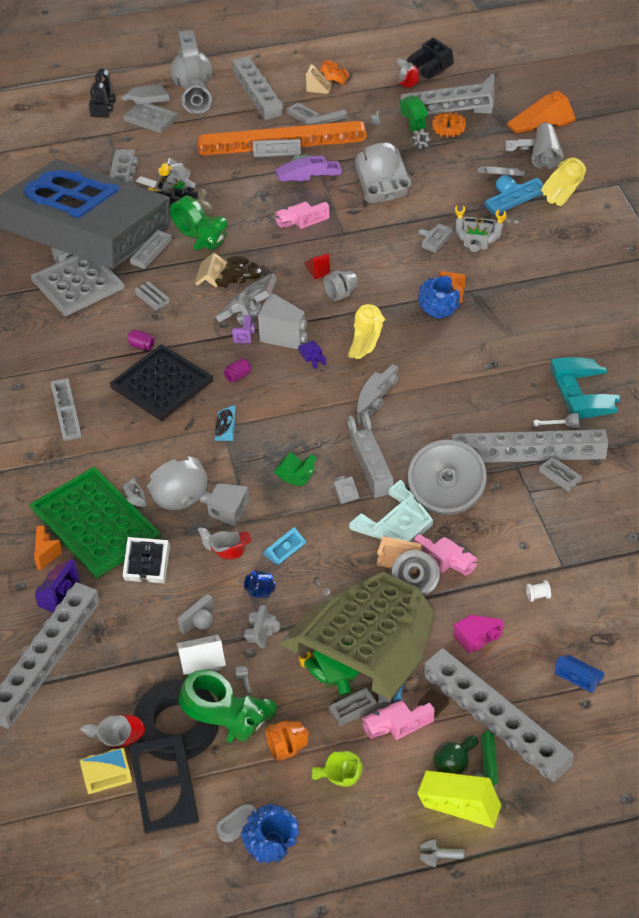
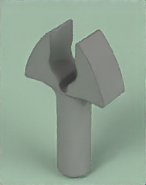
[420,839,465,867]

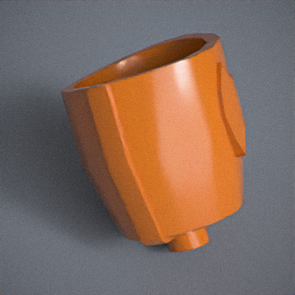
[265,720,309,761]

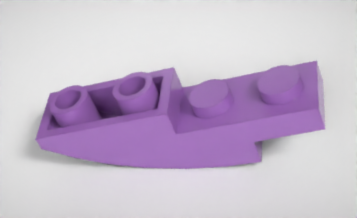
[275,156,342,182]

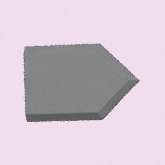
[122,84,170,104]

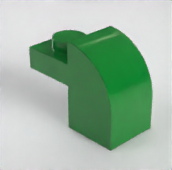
[399,95,428,133]
[273,452,317,486]

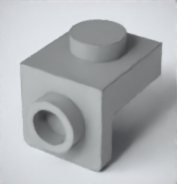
[331,475,360,505]

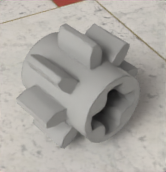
[410,129,431,149]

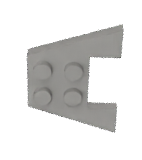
[215,273,277,322]

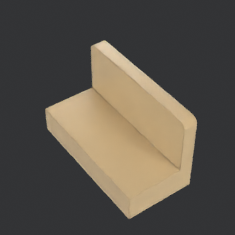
[195,253,227,288]

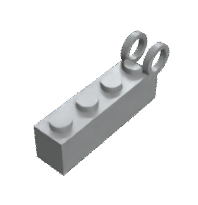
[347,412,393,498]

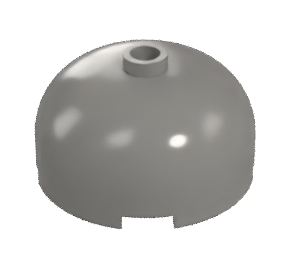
[147,457,207,511]

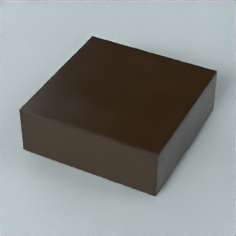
[418,688,449,718]

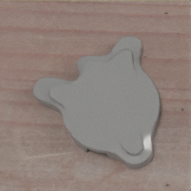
[477,166,525,176]

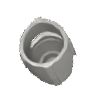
[324,270,358,301]

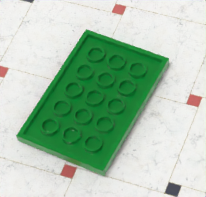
[29,467,161,579]

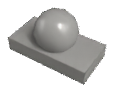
[177,594,214,635]

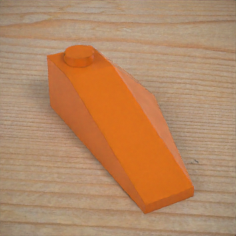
[507,90,576,133]

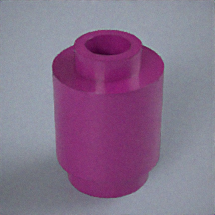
[127,329,155,351]
[223,358,251,383]

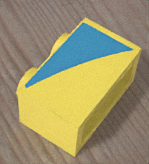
[80,748,132,794]

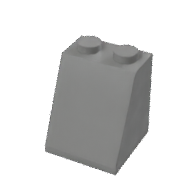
[258,293,308,349]

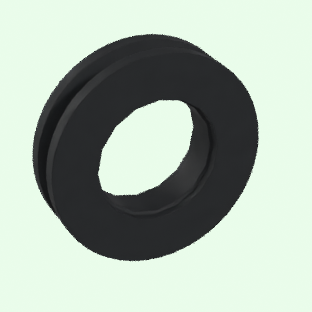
[134,680,219,761]

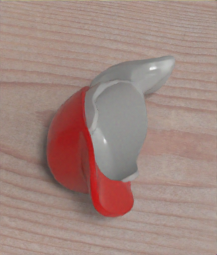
[397,58,420,88]
[198,527,251,560]
[80,714,145,748]

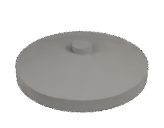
[408,440,487,515]

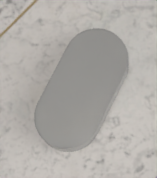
[216,804,256,842]

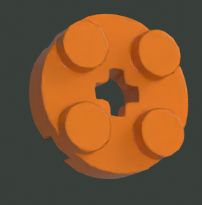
[319,60,349,85]

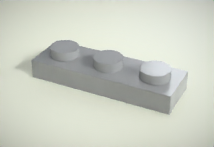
[253,139,301,158]
[130,230,172,269]

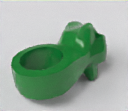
[170,195,228,251]
[178,669,277,744]

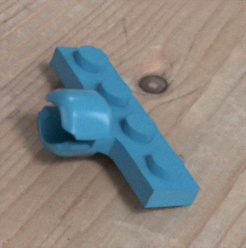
[484,174,544,216]

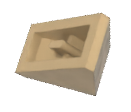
[306,64,332,94]

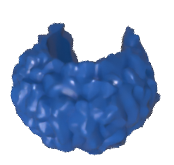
[418,275,461,319]
[240,804,299,863]

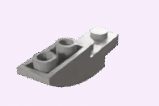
[357,364,399,426]

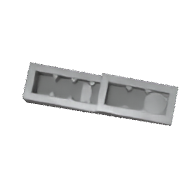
[50,378,82,441]

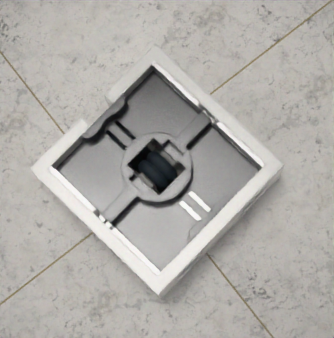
[123,537,170,584]

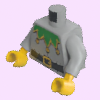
[148,158,196,193]
[455,206,507,252]

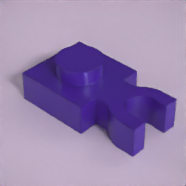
[298,340,326,369]

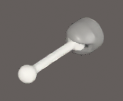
[533,413,579,428]

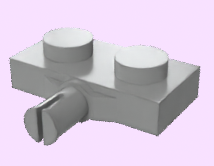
[418,224,453,253]

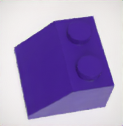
[35,559,80,613]

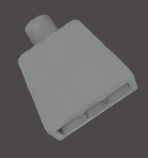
[200,483,249,527]

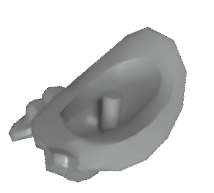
[123,477,146,507]

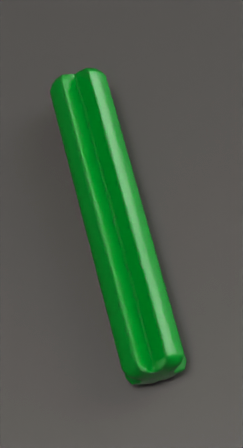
[481,730,498,787]

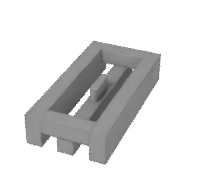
[287,102,319,122]
[135,281,170,311]
[539,456,582,492]
[329,688,378,727]

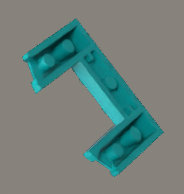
[550,357,620,419]

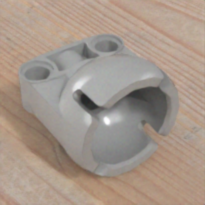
[170,30,213,89]
[355,142,411,203]

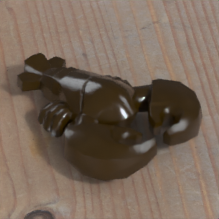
[215,256,262,288]

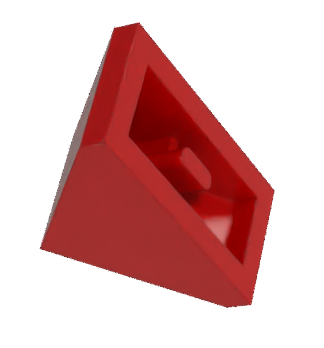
[304,253,330,280]

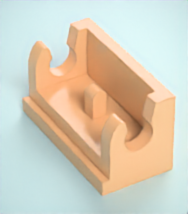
[377,536,422,574]

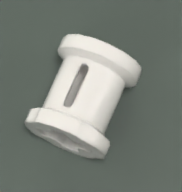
[526,580,551,602]

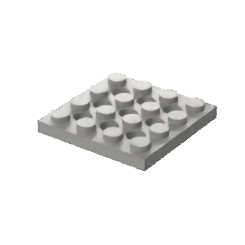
[31,255,125,317]

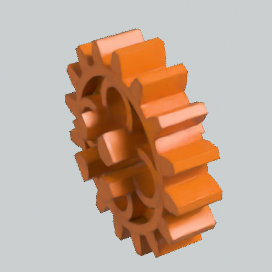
[432,111,466,138]

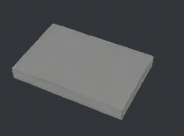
[123,103,178,133]

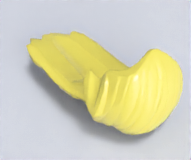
[541,158,586,206]
[348,304,385,359]

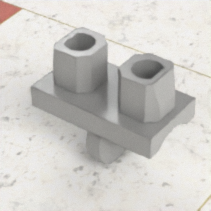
[231,293,262,325]
[244,605,281,648]

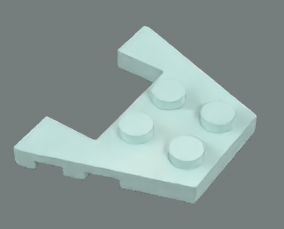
[349,480,433,542]

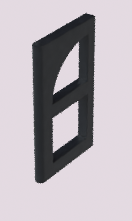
[129,734,199,834]

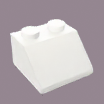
[177,635,226,675]

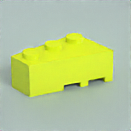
[418,771,501,828]

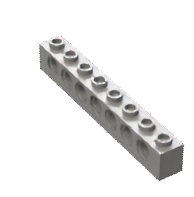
[452,429,608,463]
[0,582,100,730]
[424,648,574,783]

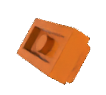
[439,271,466,303]
[34,526,62,570]

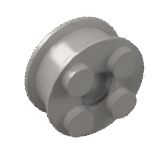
[392,550,440,596]

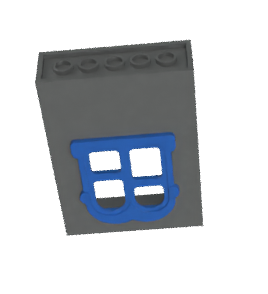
[0,159,170,269]

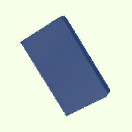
[554,654,605,694]

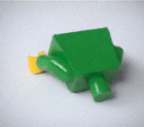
[298,642,360,696]

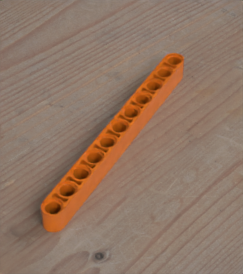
[197,121,367,155]

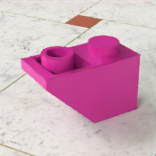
[453,615,504,654]

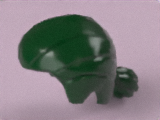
[433,735,478,775]

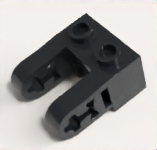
[407,37,454,79]
[89,69,116,118]

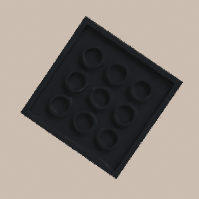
[110,344,213,421]

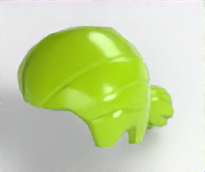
[312,751,363,787]

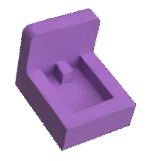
[232,316,255,343]

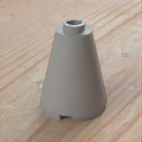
[182,79,212,114]
[531,123,564,169]

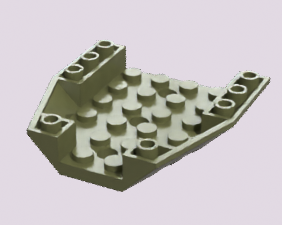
[279,572,434,700]

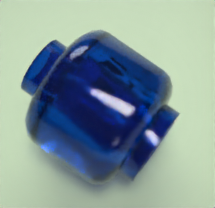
[244,570,276,598]

